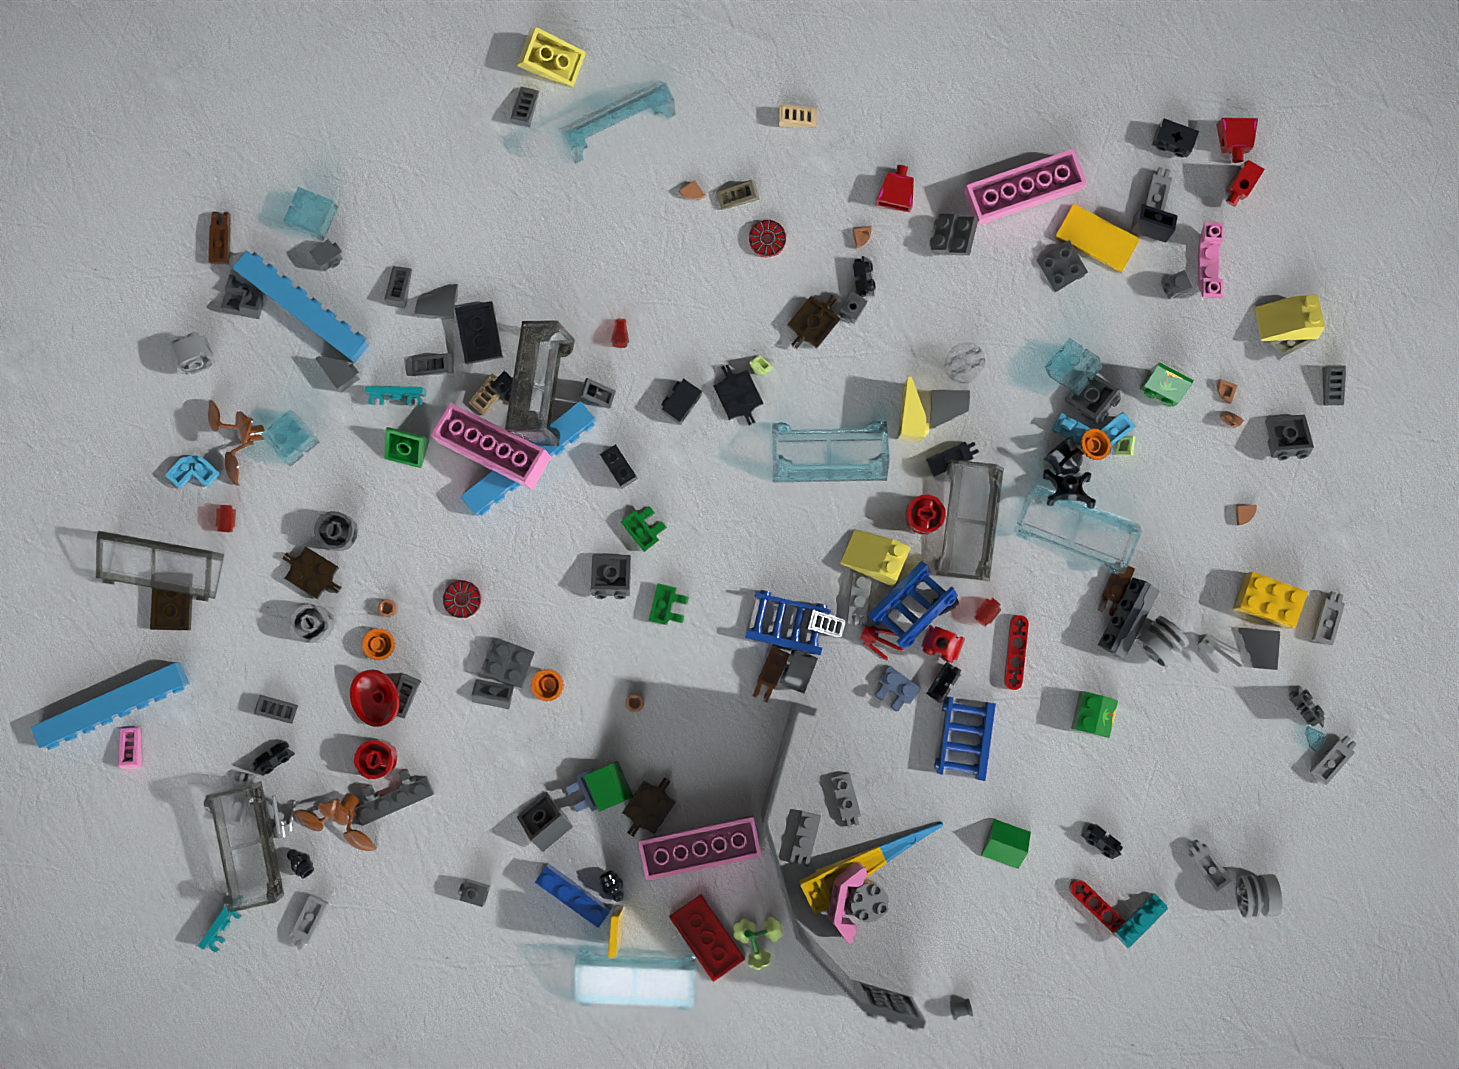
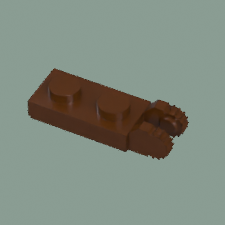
[208,212,231,264]
[1098,561,1135,617]
[752,646,790,703]

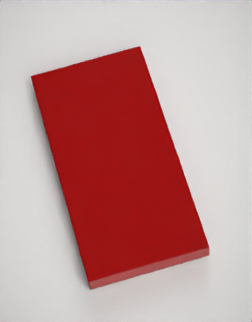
[669,894,745,982]

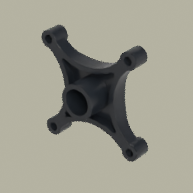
[1043,469,1096,509]

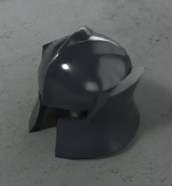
[1043,436,1084,475]

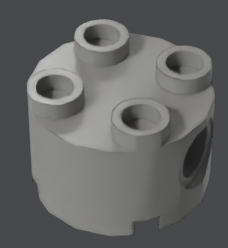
[170,332,215,374]
[289,604,334,643]
[845,878,888,922]

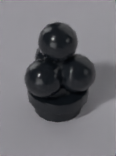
[287,849,314,879]
[599,870,624,902]

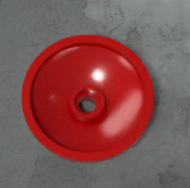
[350,669,399,727]

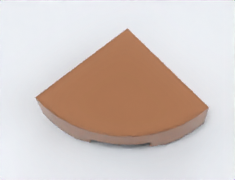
[679,180,705,200]
[852,226,872,249]
[1217,379,1238,404]
[1220,411,1244,428]
[1236,505,1257,526]

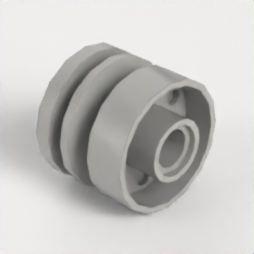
[1136,615,1189,667]
[1236,874,1282,918]

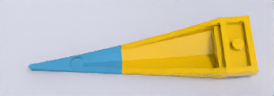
[799,822,944,915]

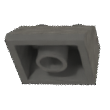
[517,792,573,852]

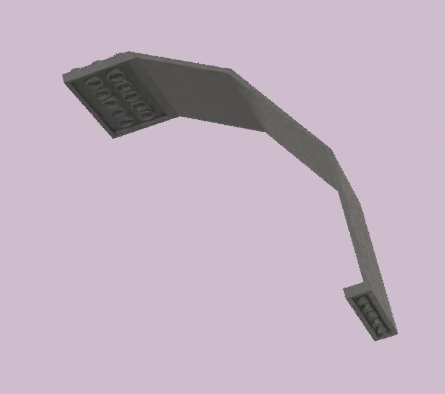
[761,702,926,1030]

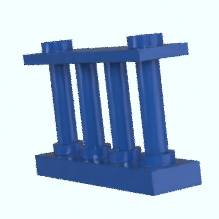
[868,561,958,650]
[745,590,831,655]
[934,696,996,781]

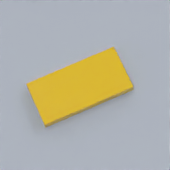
[1055,203,1140,273]
[607,905,624,958]

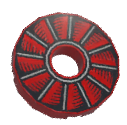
[749,219,786,258]
[443,580,482,618]

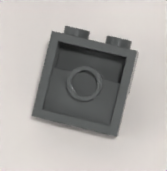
[929,214,979,256]
[1065,370,1121,424]
[1265,414,1314,461]
[591,554,631,600]
[482,638,535,688]

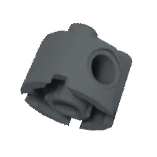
[314,511,358,551]
[779,650,818,694]

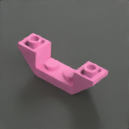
[1197,222,1224,298]
[827,862,867,944]

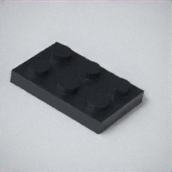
[455,301,503,365]

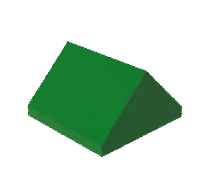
[384,427,429,468]
[583,761,633,812]
[981,819,1031,869]

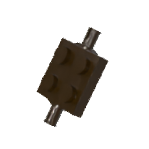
[787,295,841,349]
[282,547,342,599]
[622,777,676,837]

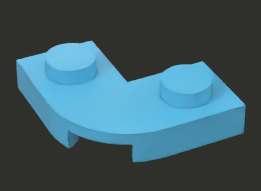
[165,455,221,489]

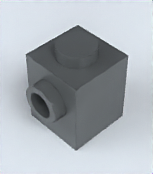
[310,239,343,272]
[1161,270,1192,299]
[839,291,868,324]
[458,879,491,907]

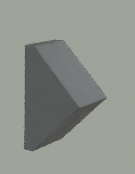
[580,378,616,409]

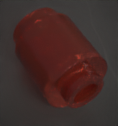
[215,505,236,533]
[973,598,1001,627]

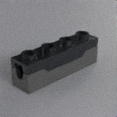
[1098,577,1160,659]

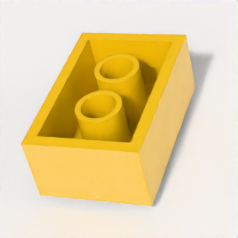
[1233,571,1308,629]

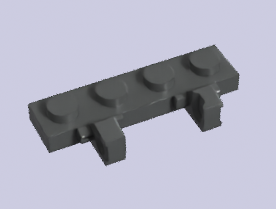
[355,769,434,826]

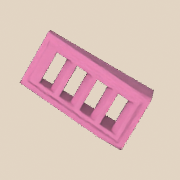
[118,727,142,769]

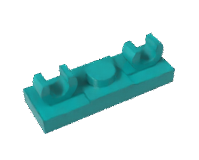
[365,386,426,406]
[1114,893,1168,948]
[198,894,248,952]

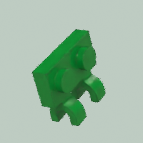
[621,506,667,552]
[648,583,689,625]

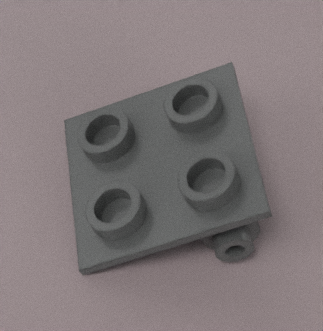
[1037,240,1088,292]
[1289,686,1325,728]

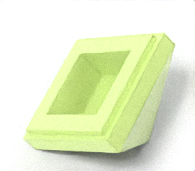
[750,355,773,376]
[1115,436,1135,455]

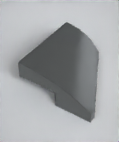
[221,274,263,319]
[415,284,459,319]
[930,390,970,429]
[1239,628,1280,670]

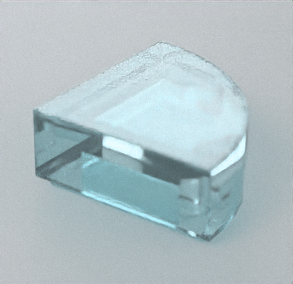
[1305,726,1327,752]

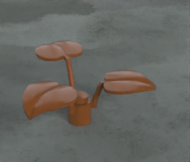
[208,400,265,486]
[294,793,377,851]

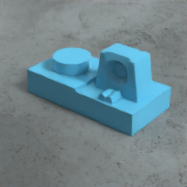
[1100,411,1136,446]
[1052,413,1090,446]

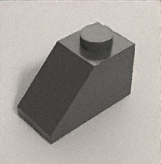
[315,356,360,392]

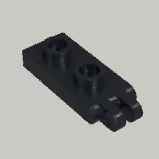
[926,442,979,477]

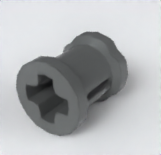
[949,998,973,1020]

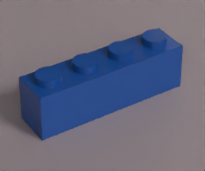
[535,864,611,928]

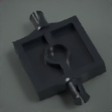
[713,364,764,426]

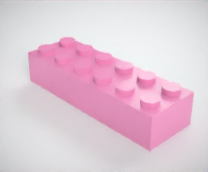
[963,149,1087,226]
[431,403,552,490]
[638,815,762,881]

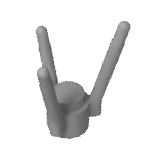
[1197,634,1242,673]
[264,795,296,838]

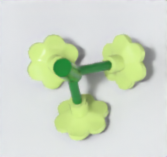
[733,917,783,970]

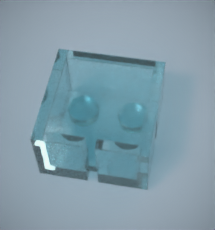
[283,187,338,241]
[1045,338,1102,396]
[260,410,320,466]

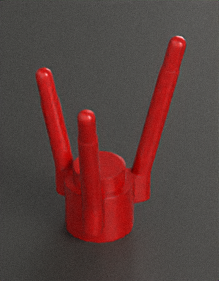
[860,625,903,660]

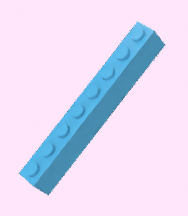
[232,250,369,363]
[460,401,596,516]
[31,663,189,750]

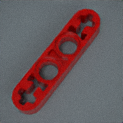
[1004,615,1029,690]
[1069,879,1125,937]

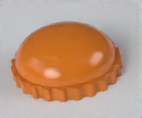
[1080,428,1111,461]
[361,628,395,661]
[530,669,564,702]

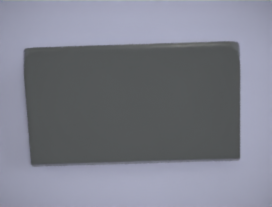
[471,679,514,709]

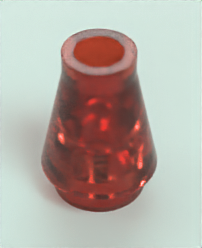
[610,318,629,348]

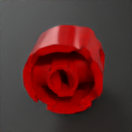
[905,494,946,534]
[921,625,965,663]
[354,739,397,779]

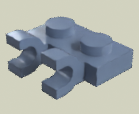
[875,666,921,712]
[565,768,597,812]

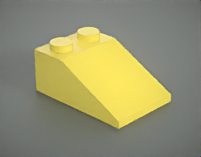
[517,27,586,87]
[1255,294,1325,341]
[897,377,929,442]
[840,529,911,587]

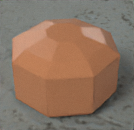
[378,599,398,618]
[625,693,644,712]

